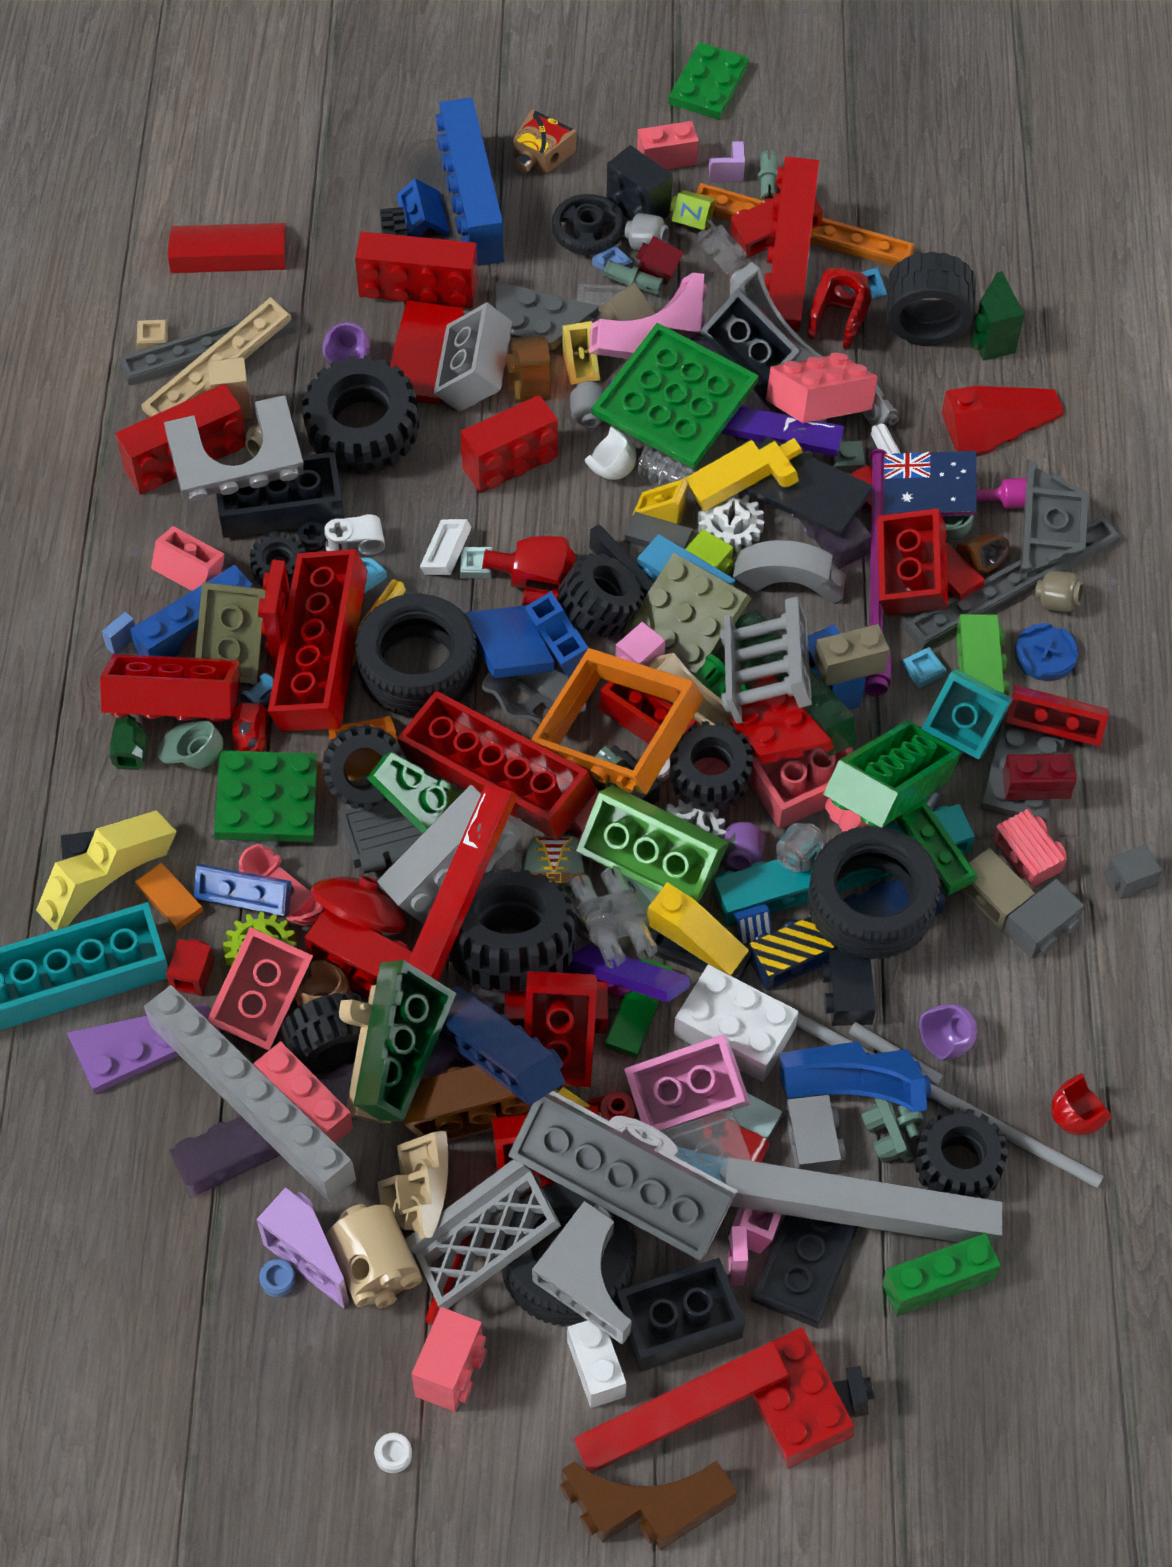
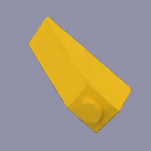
[646,882,749,976]

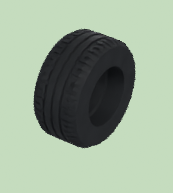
[500,1182,637,1326]

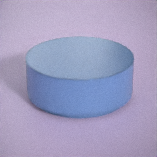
[259,1259,296,1297]

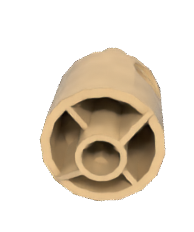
[325,1204,423,1309]

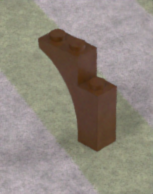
[560,1461,737,1551]

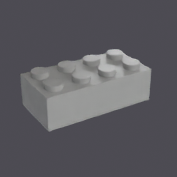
[377,785,524,924]

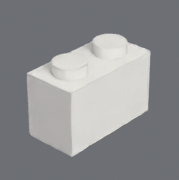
[567,1320,626,1408]

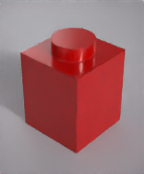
[166,939,215,996]

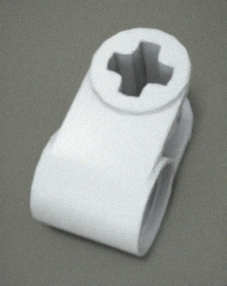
[325,514,385,556]

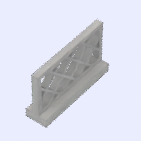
[405,1159,561,1309]

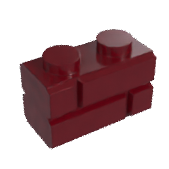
[1002,754,1077,800]

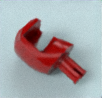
[482,536,575,589]

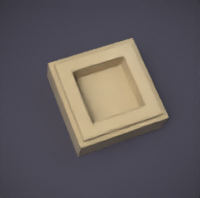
[137,320,168,350]

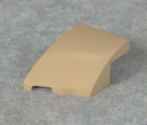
[378,1131,448,1239]

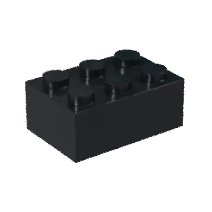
[616,1258,745,1372]

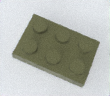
[195,582,266,684]

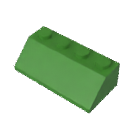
[576,785,729,902]

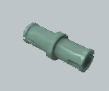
[758,150,778,201]
[603,260,663,296]

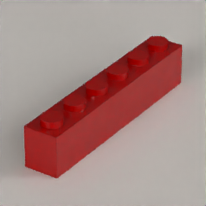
[764,156,820,332]

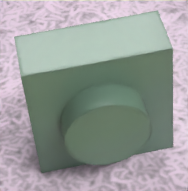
[832,441,865,473]

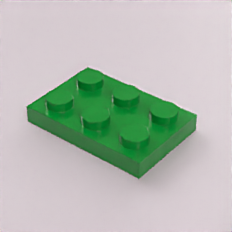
[668,42,749,120]

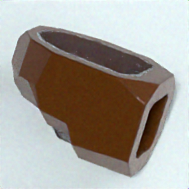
[955,534,1010,574]

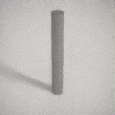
[849,1022,944,1087]

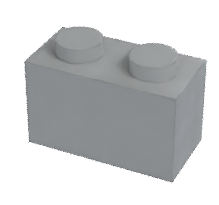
[785,1095,845,1174]

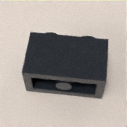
[821,950,876,1026]

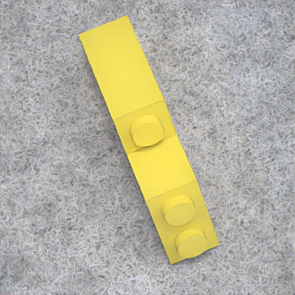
[36,810,177,930]

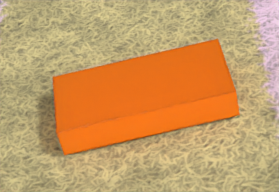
[135,862,203,931]

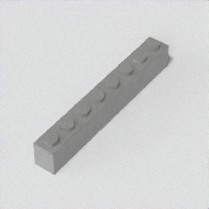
[144,985,356,1203]

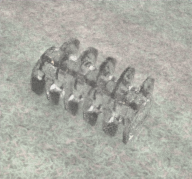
[638,444,704,499]

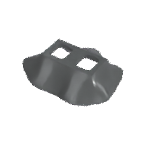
[482,669,587,726]

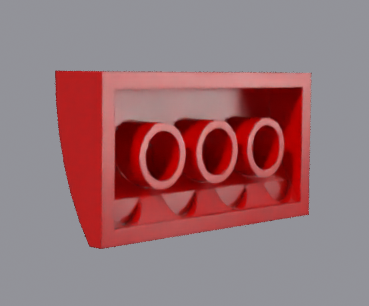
[168,223,286,273]

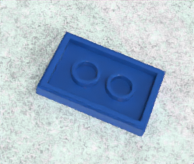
[465,606,555,678]

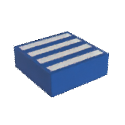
[734,904,772,945]

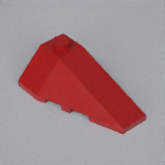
[941,386,1064,456]

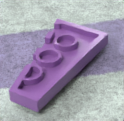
[67,1003,221,1094]

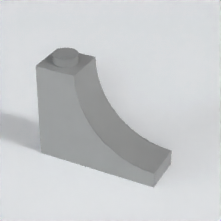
[532,1201,632,1344]

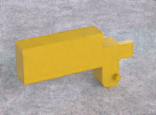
[684,438,803,512]

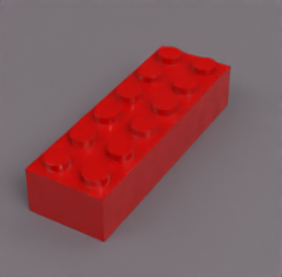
[268,549,368,732]
[397,691,596,841]

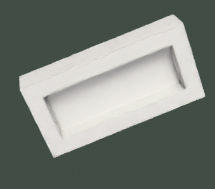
[420,519,472,575]

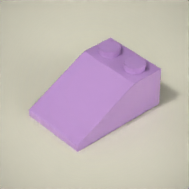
[256,1187,349,1309]

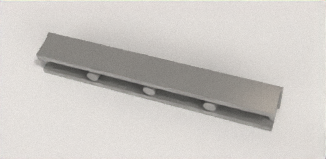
[719,1157,1002,1244]

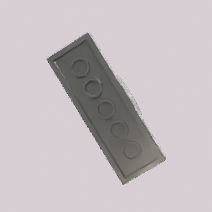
[508,1091,738,1261]

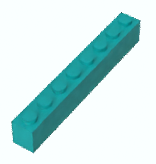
[712,804,975,928]

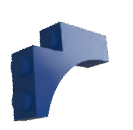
[778,1041,931,1112]

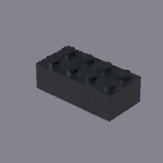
[216,451,344,538]

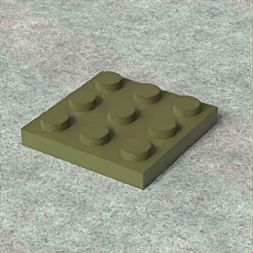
[624,552,751,674]

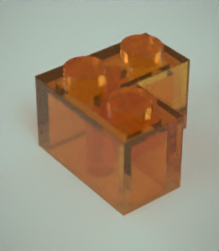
[505,335,551,403]

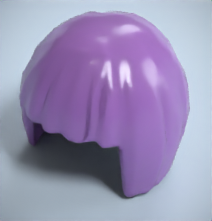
[322,321,371,366]
[919,1004,978,1061]

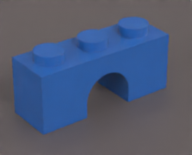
[524,591,588,679]

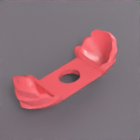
[239,844,325,925]

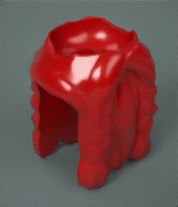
[807,267,872,349]

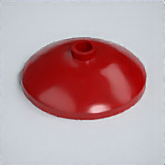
[310,875,407,933]

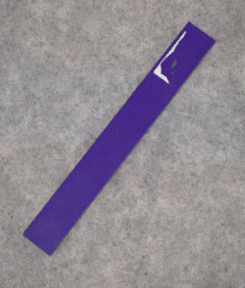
[607,381,844,456]

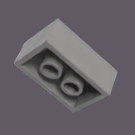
[434,302,512,412]

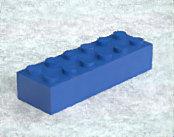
[435,97,504,266]

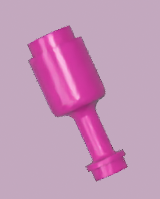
[977,478,1026,509]

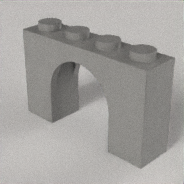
[164,395,304,502]

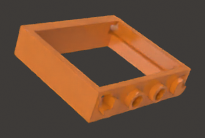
[531,648,704,795]

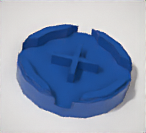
[1014,623,1078,681]

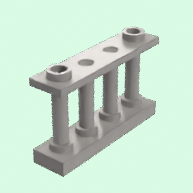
[720,597,812,724]

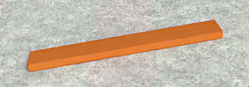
[696,183,915,267]

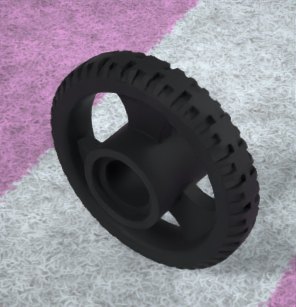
[552,194,625,255]

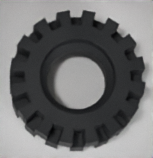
[380,207,407,236]
[250,532,305,589]

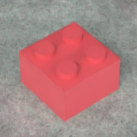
[412,1307,487,1412]

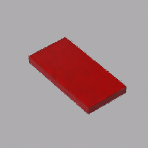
[390,300,464,405]

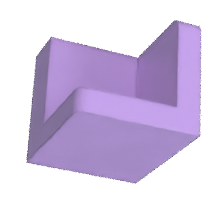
[708,141,745,182]

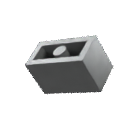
[1004,879,1084,959]

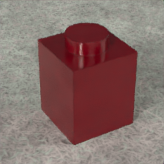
[635,236,684,285]

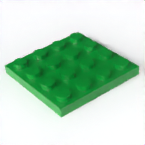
[591,323,759,469]

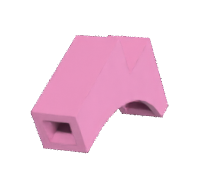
[589,272,707,359]

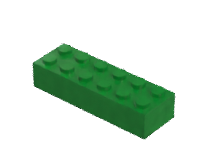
[823,720,963,828]

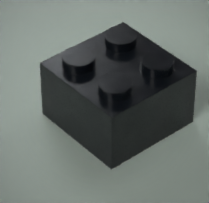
[606,145,672,221]

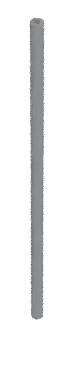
[796,1012,1104,1188]

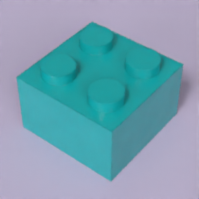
[921,669,1013,760]

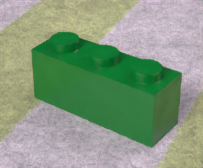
[882,1233,1001,1316]

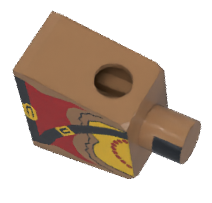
[513,109,576,174]

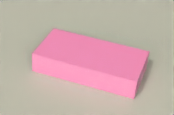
[728,1226,748,1286]

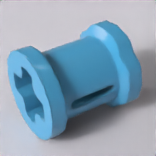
[240,673,274,707]

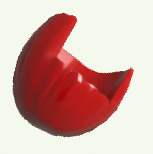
[1051,1073,1112,1135]

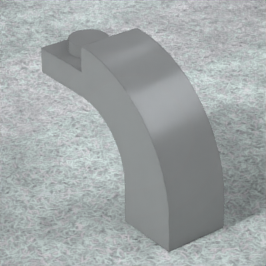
[733,540,846,603]

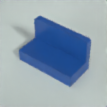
[396,178,449,237]

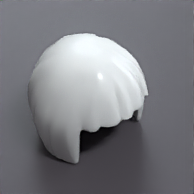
[585,426,637,480]

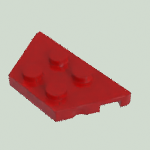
[728,676,834,764]

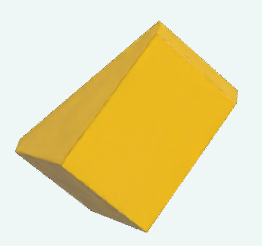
[632,479,688,524]

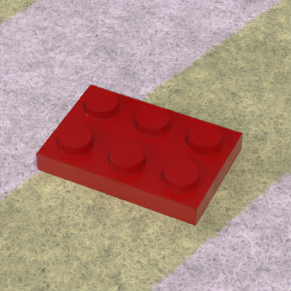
[258,560,290,666]

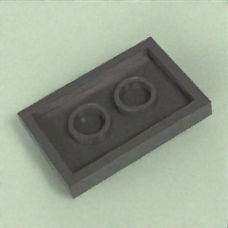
[981,723,1065,822]

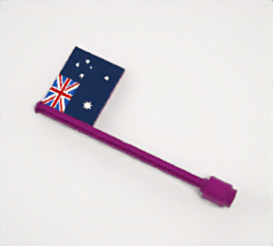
[864,449,977,696]

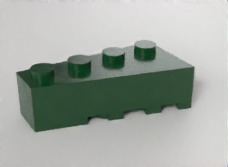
[353,960,456,1121]

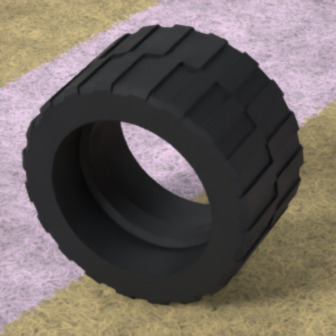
[886,252,976,346]

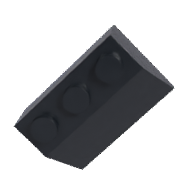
[699,288,802,394]

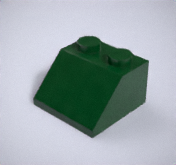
[971,271,1024,361]

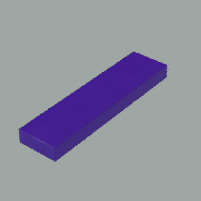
[567,944,690,1002]

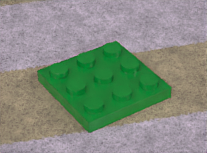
[214,750,317,842]

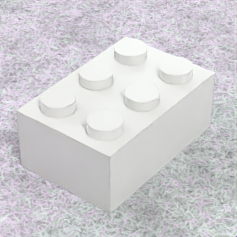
[674,965,799,1083]

